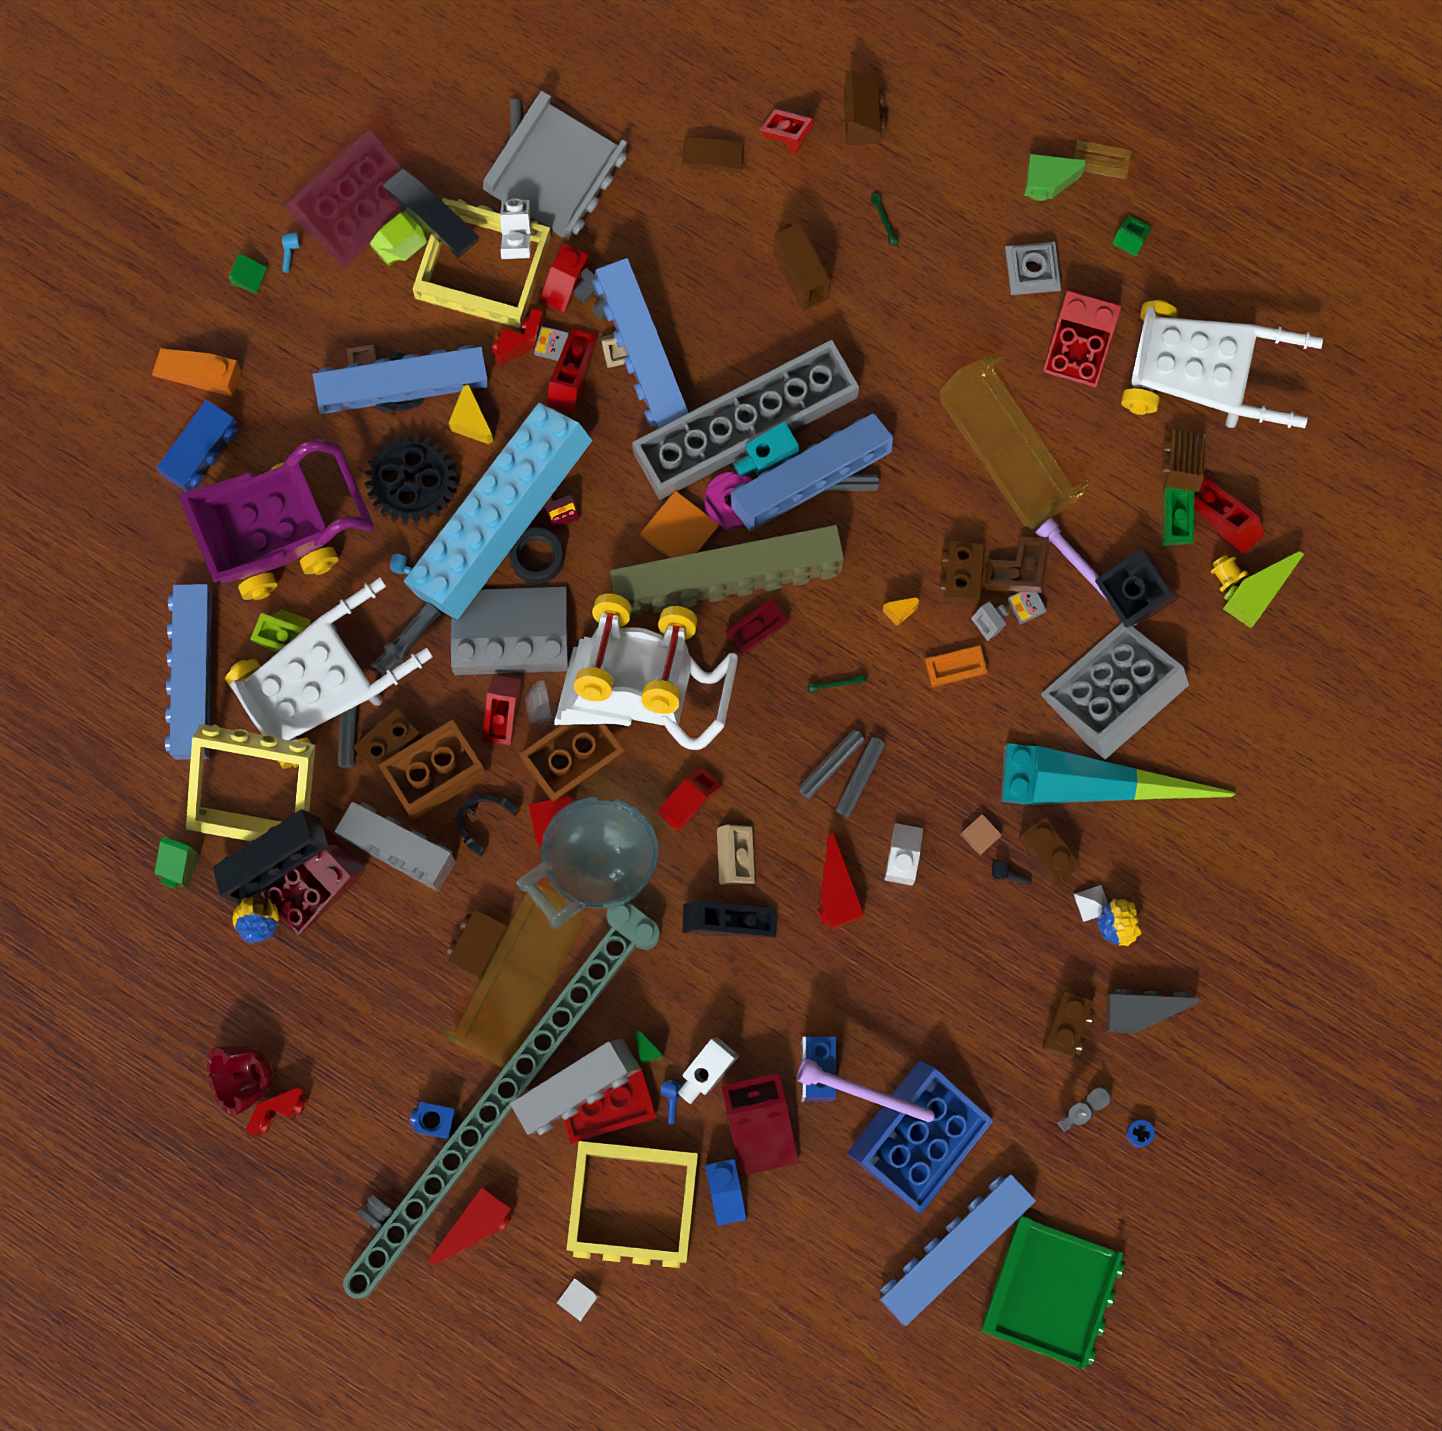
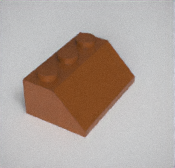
[378,719,487,821]
[519,724,625,802]

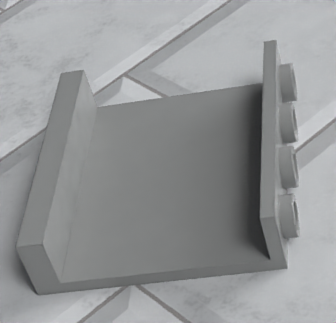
[483,91,628,241]

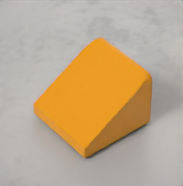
[883,597,919,626]

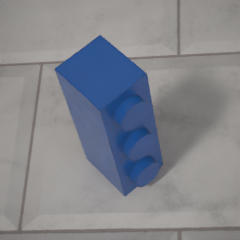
[157,400,238,492]

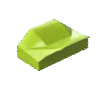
[370,211,429,266]
[251,609,311,653]

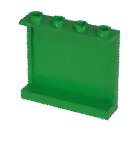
[979,1216,1126,1369]

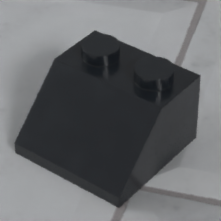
[1095,548,1180,628]

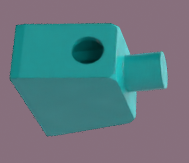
[733,422,799,478]

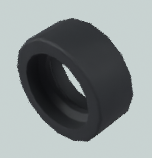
[509,527,564,584]

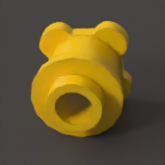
[1211,555,1248,592]

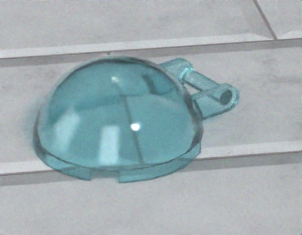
[516,797,659,929]

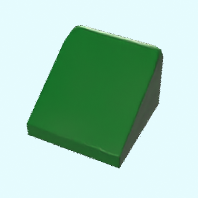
[1113,215,1152,256]
[229,254,268,294]
[635,1031,663,1063]

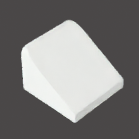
[557,1278,599,1321]

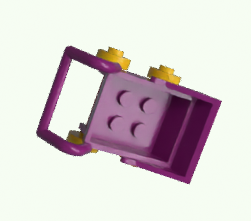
[178,439,374,600]

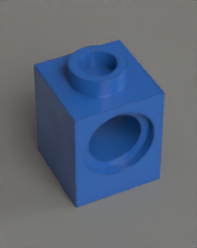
[410,1102,457,1140]

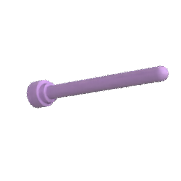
[1035,517,1138,626]
[797,1058,935,1122]

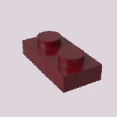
[725,599,789,656]

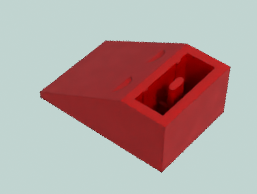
[1043,287,1122,387]

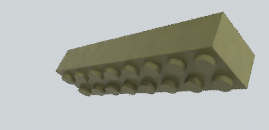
[610,525,844,619]

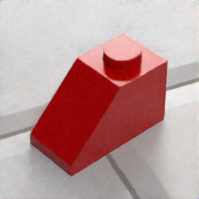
[540,243,590,314]
[482,675,522,746]

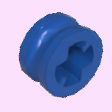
[1126,1120,1155,1147]

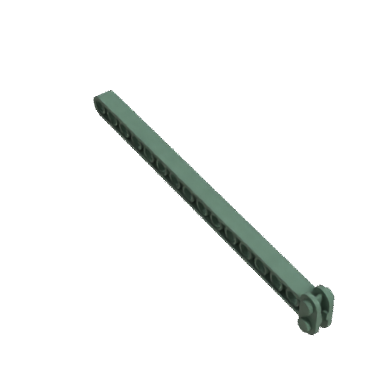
[343,901,660,1299]

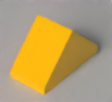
[449,385,493,444]

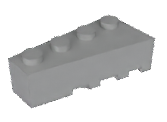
[335,802,456,892]
[510,1039,641,1136]

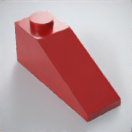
[547,327,598,413]
[1194,476,1264,554]
[817,833,864,931]
[428,1188,513,1265]

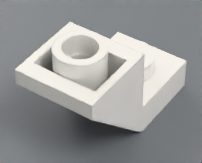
[500,198,531,259]

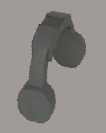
[1057,1086,1113,1132]

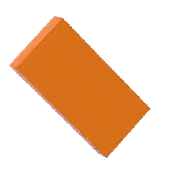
[924,645,988,687]

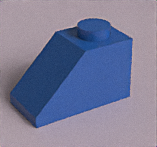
[705,1159,746,1226]

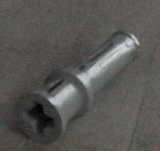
[369,603,441,677]

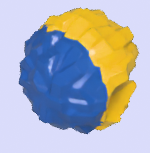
[232,897,280,944]
[1097,899,1142,946]

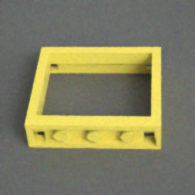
[413,198,551,329]
[186,724,315,841]
[567,1141,698,1268]

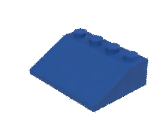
[846,1060,993,1214]

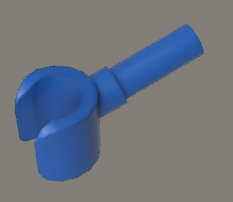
[661,1080,682,1124]

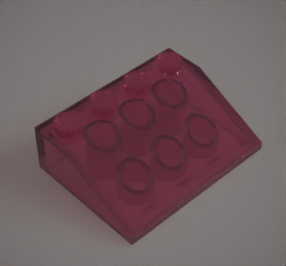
[282,130,404,268]

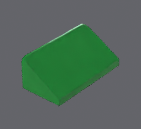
[1162,487,1194,546]

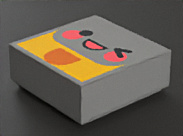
[534,326,569,361]
[1007,592,1047,625]

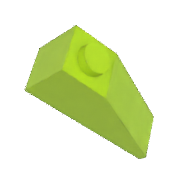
[1223,551,1304,628]

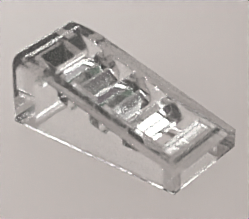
[525,680,552,723]

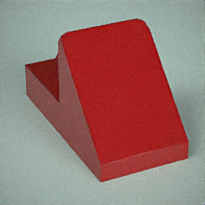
[759,109,815,155]

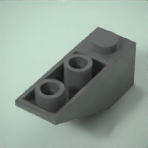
[1106,989,1199,1034]

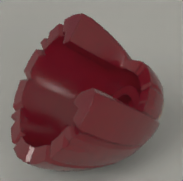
[207,1046,273,1116]

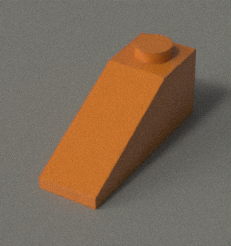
[152,348,242,397]

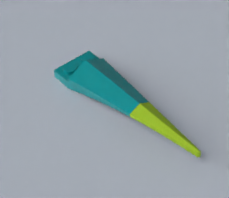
[1001,743,1236,805]

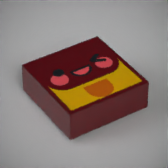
[545,494,580,529]

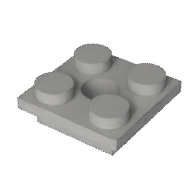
[1005,242,1061,295]

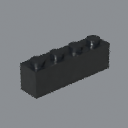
[213,810,328,904]

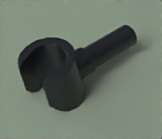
[992,861,1032,885]

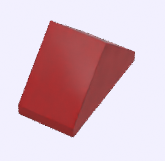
[528,796,575,852]

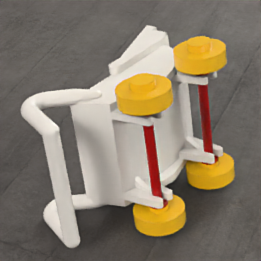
[555,594,738,750]

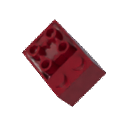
[260,829,366,936]
[721,1073,799,1176]

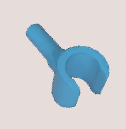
[282,233,300,273]
[390,554,413,574]

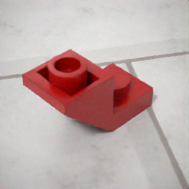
[492,309,544,365]
[656,766,723,832]
[245,1088,308,1138]

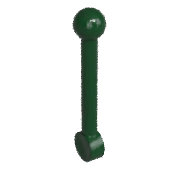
[870,194,899,246]
[807,676,867,693]

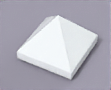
[1074,885,1108,922]

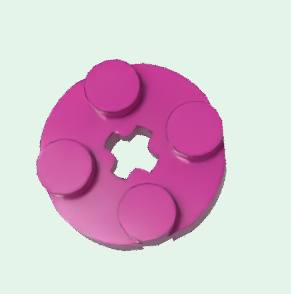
[705,472,753,531]

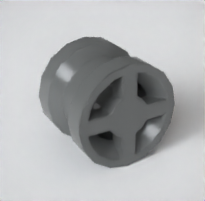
[356,1193,394,1231]

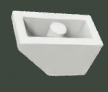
[884,823,923,886]

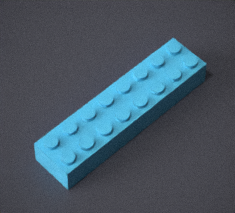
[403,403,592,620]

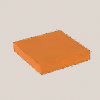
[640,491,720,558]

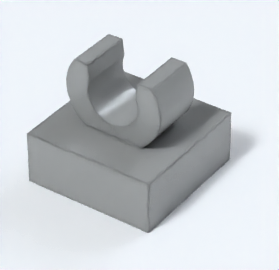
[971,601,1010,641]

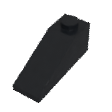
[682,900,777,938]

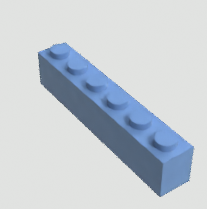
[592,258,688,430]
[313,345,487,414]
[731,413,893,532]
[165,584,212,760]
[879,1174,1036,1326]

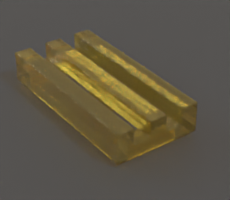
[1074,140,1132,179]

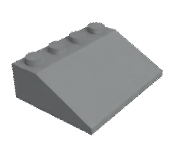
[451,587,569,675]
[1041,623,1189,759]

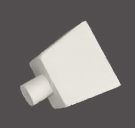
[678,1037,739,1104]

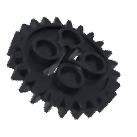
[365,434,457,526]

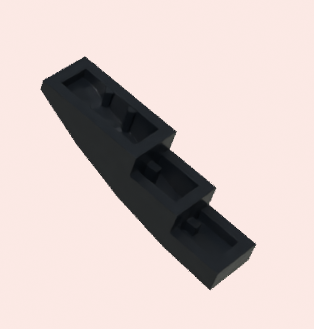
[382,168,479,259]

